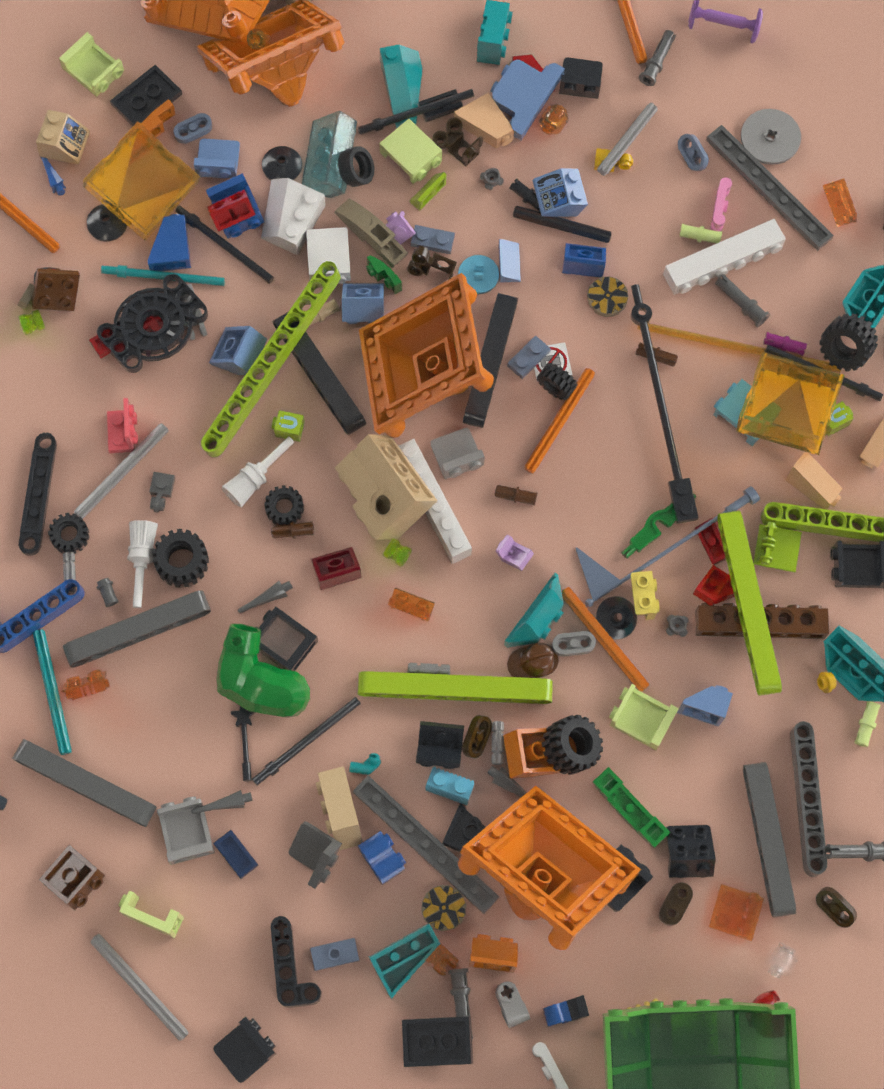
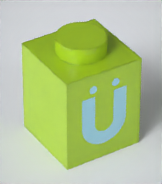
[825,401,854,436]
[272,410,305,442]

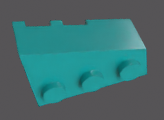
[477,0,513,65]
[368,923,441,999]

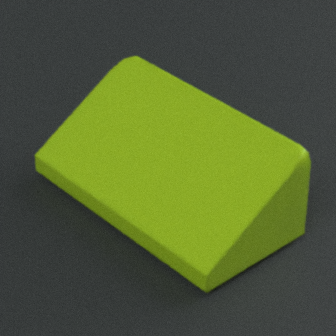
[409,172,446,211]

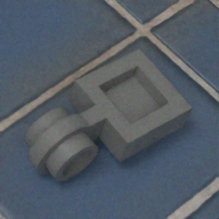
[149,472,175,513]

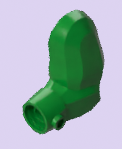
[216,624,310,718]

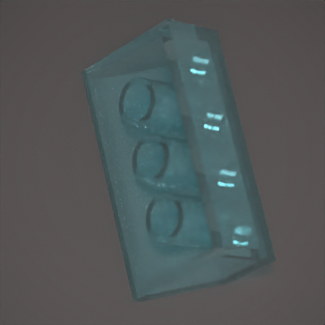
[302,111,357,198]

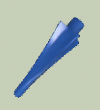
[41,157,66,196]

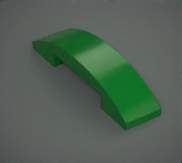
[592,767,670,848]

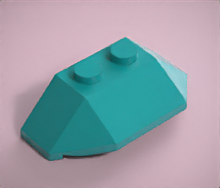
[842,265,884,328]
[504,573,564,648]
[823,625,884,702]

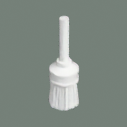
[222,436,294,508]
[127,520,158,608]

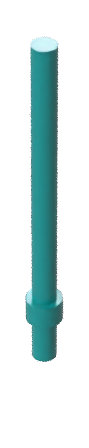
[101,265,225,286]

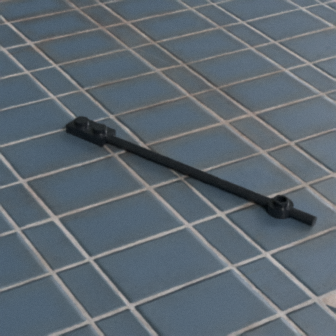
[631,284,699,524]

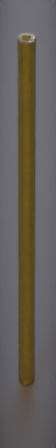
[637,323,842,373]

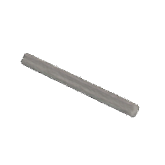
[74,423,169,519]
[90,934,189,1041]

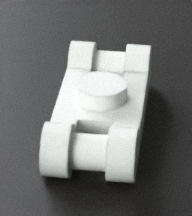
[532,1042,569,1089]

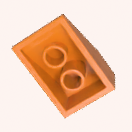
[503,728,577,779]
[469,934,518,973]

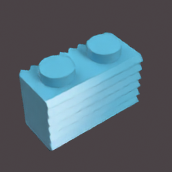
[426,766,474,805]

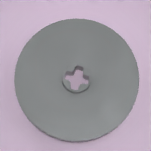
[741,109,801,165]

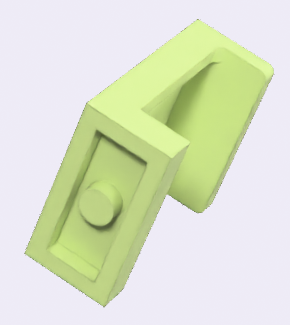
[59,32,124,97]
[379,119,442,184]
[609,684,679,750]
[119,891,184,938]

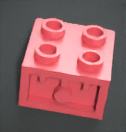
[107,398,138,454]

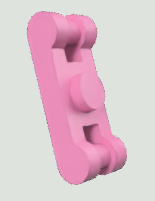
[710,178,732,232]

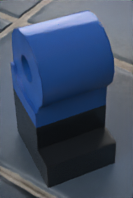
[543,995,589,1027]

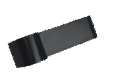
[270,916,322,1008]

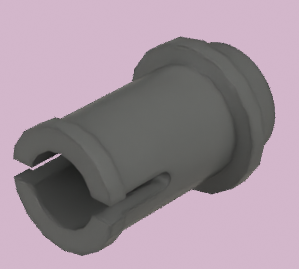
[96,578,119,607]

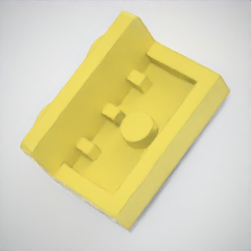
[630,571,660,620]

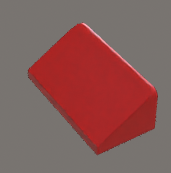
[695,518,726,565]

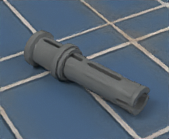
[639,30,676,86]
[715,274,770,327]
[824,841,884,862]
[448,968,473,1039]

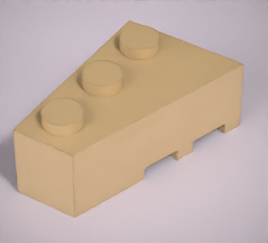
[316,766,363,851]

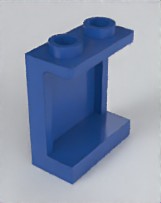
[206,173,265,239]

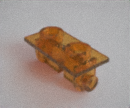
[388,588,435,621]

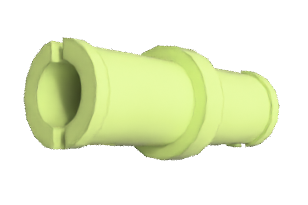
[679,224,722,244]
[854,701,881,747]

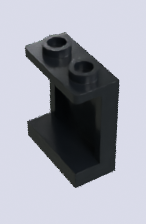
[830,541,884,588]

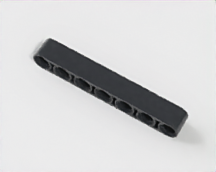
[463,293,518,428]
[272,311,366,435]

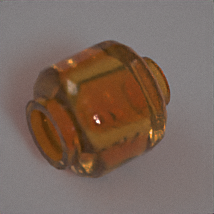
[539,104,569,135]

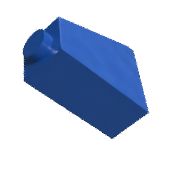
[147,214,191,271]

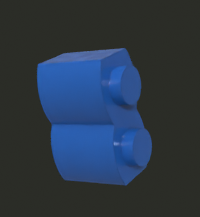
[358,831,406,885]

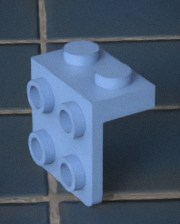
[194,139,240,179]

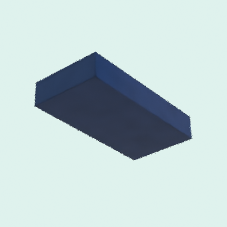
[213,830,259,879]

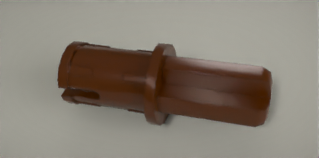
[636,342,678,367]
[495,485,538,506]
[271,521,314,539]

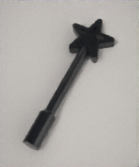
[231,706,256,782]

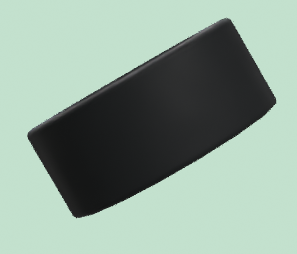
[338,146,375,187]

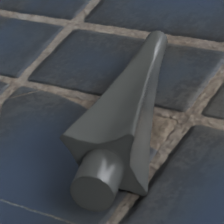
[238,581,293,613]
[487,766,527,797]
[191,790,253,814]

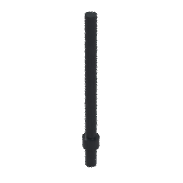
[358,89,475,135]
[175,205,274,283]
[765,345,883,401]
[252,697,361,786]

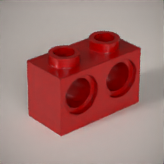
[207,190,256,232]

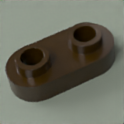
[462,715,492,758]
[659,882,693,926]
[816,887,857,928]

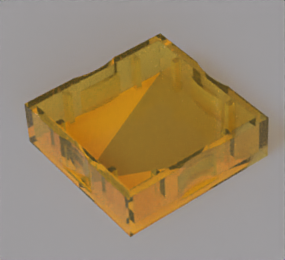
[83,122,200,241]
[736,352,844,455]

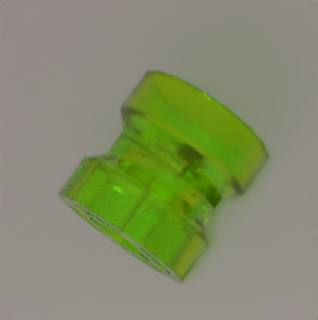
[18,309,45,335]
[383,538,412,567]

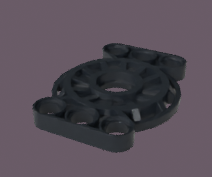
[97,274,208,373]

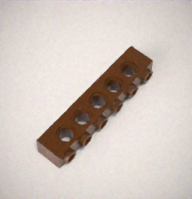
[695,603,829,639]

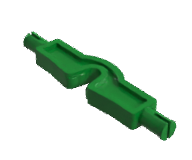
[621,494,696,559]

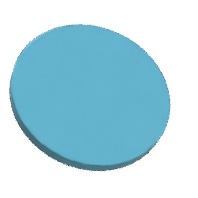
[458,255,499,294]

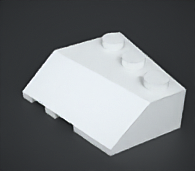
[261,178,326,255]

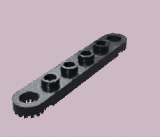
[18,432,57,556]

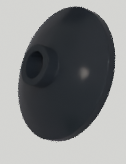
[262,146,302,180]
[87,204,128,242]
[596,596,637,640]

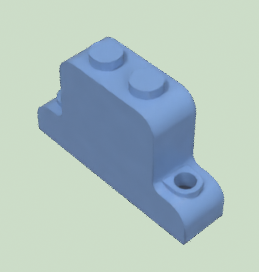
[490,60,565,141]

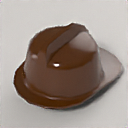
[507,643,559,678]

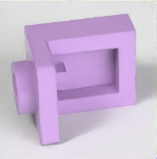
[385,211,416,245]
[496,535,534,571]

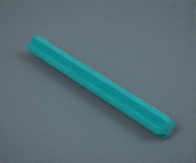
[33,629,72,755]

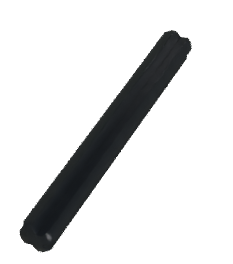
[513,206,612,243]

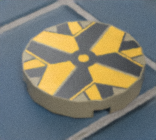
[587,276,628,317]
[421,885,466,931]

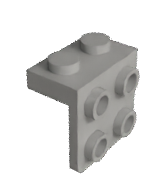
[431,428,485,479]

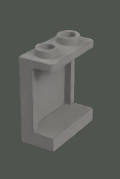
[157,797,214,865]

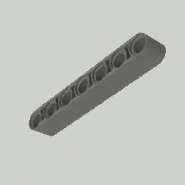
[63,590,211,668]
[790,721,827,877]
[12,739,157,827]
[743,762,796,918]

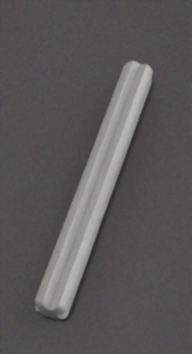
[597,103,658,176]

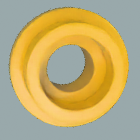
[817,671,837,693]

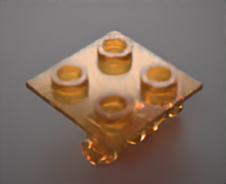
[61,669,110,700]
[709,884,764,941]

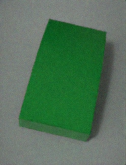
[366,255,402,294]

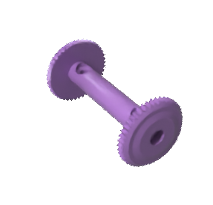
[688,0,763,44]

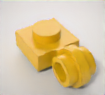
[594,148,634,172]

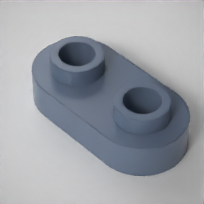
[174,113,212,144]
[678,134,709,171]

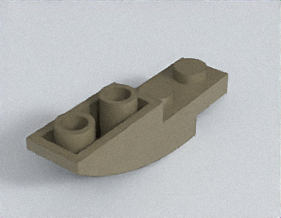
[335,198,408,268]

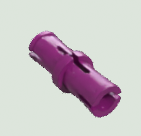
[763,332,807,356]

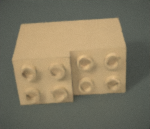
[335,434,438,540]

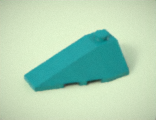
[379,45,423,129]

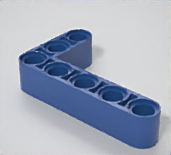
[0,579,85,653]

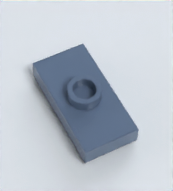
[310,938,360,971]

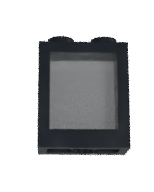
[255,606,318,671]

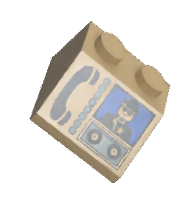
[36,110,90,164]

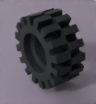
[537,363,577,400]
[264,485,304,525]
[48,513,90,554]

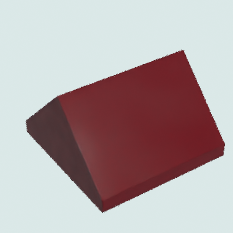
[311,547,362,590]

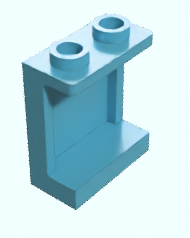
[713,379,782,446]

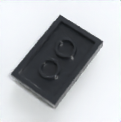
[110,65,182,129]
[402,1016,473,1067]

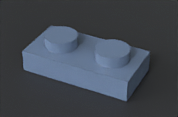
[411,225,455,254]
[507,336,551,379]

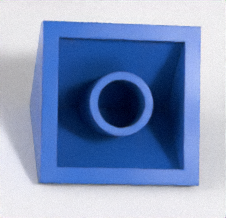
[562,243,606,278]

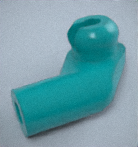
[349,753,381,775]

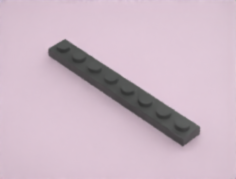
[706,125,834,251]
[353,776,499,914]

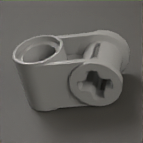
[495,981,530,1028]

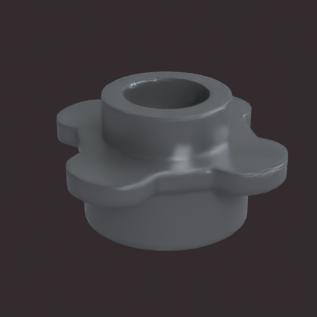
[480,168,504,190]
[666,615,688,637]

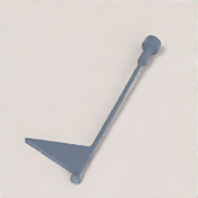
[576,486,760,607]

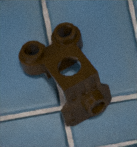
[432,118,483,166]
[407,246,457,280]

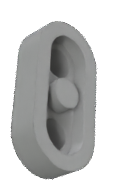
[552,631,596,657]

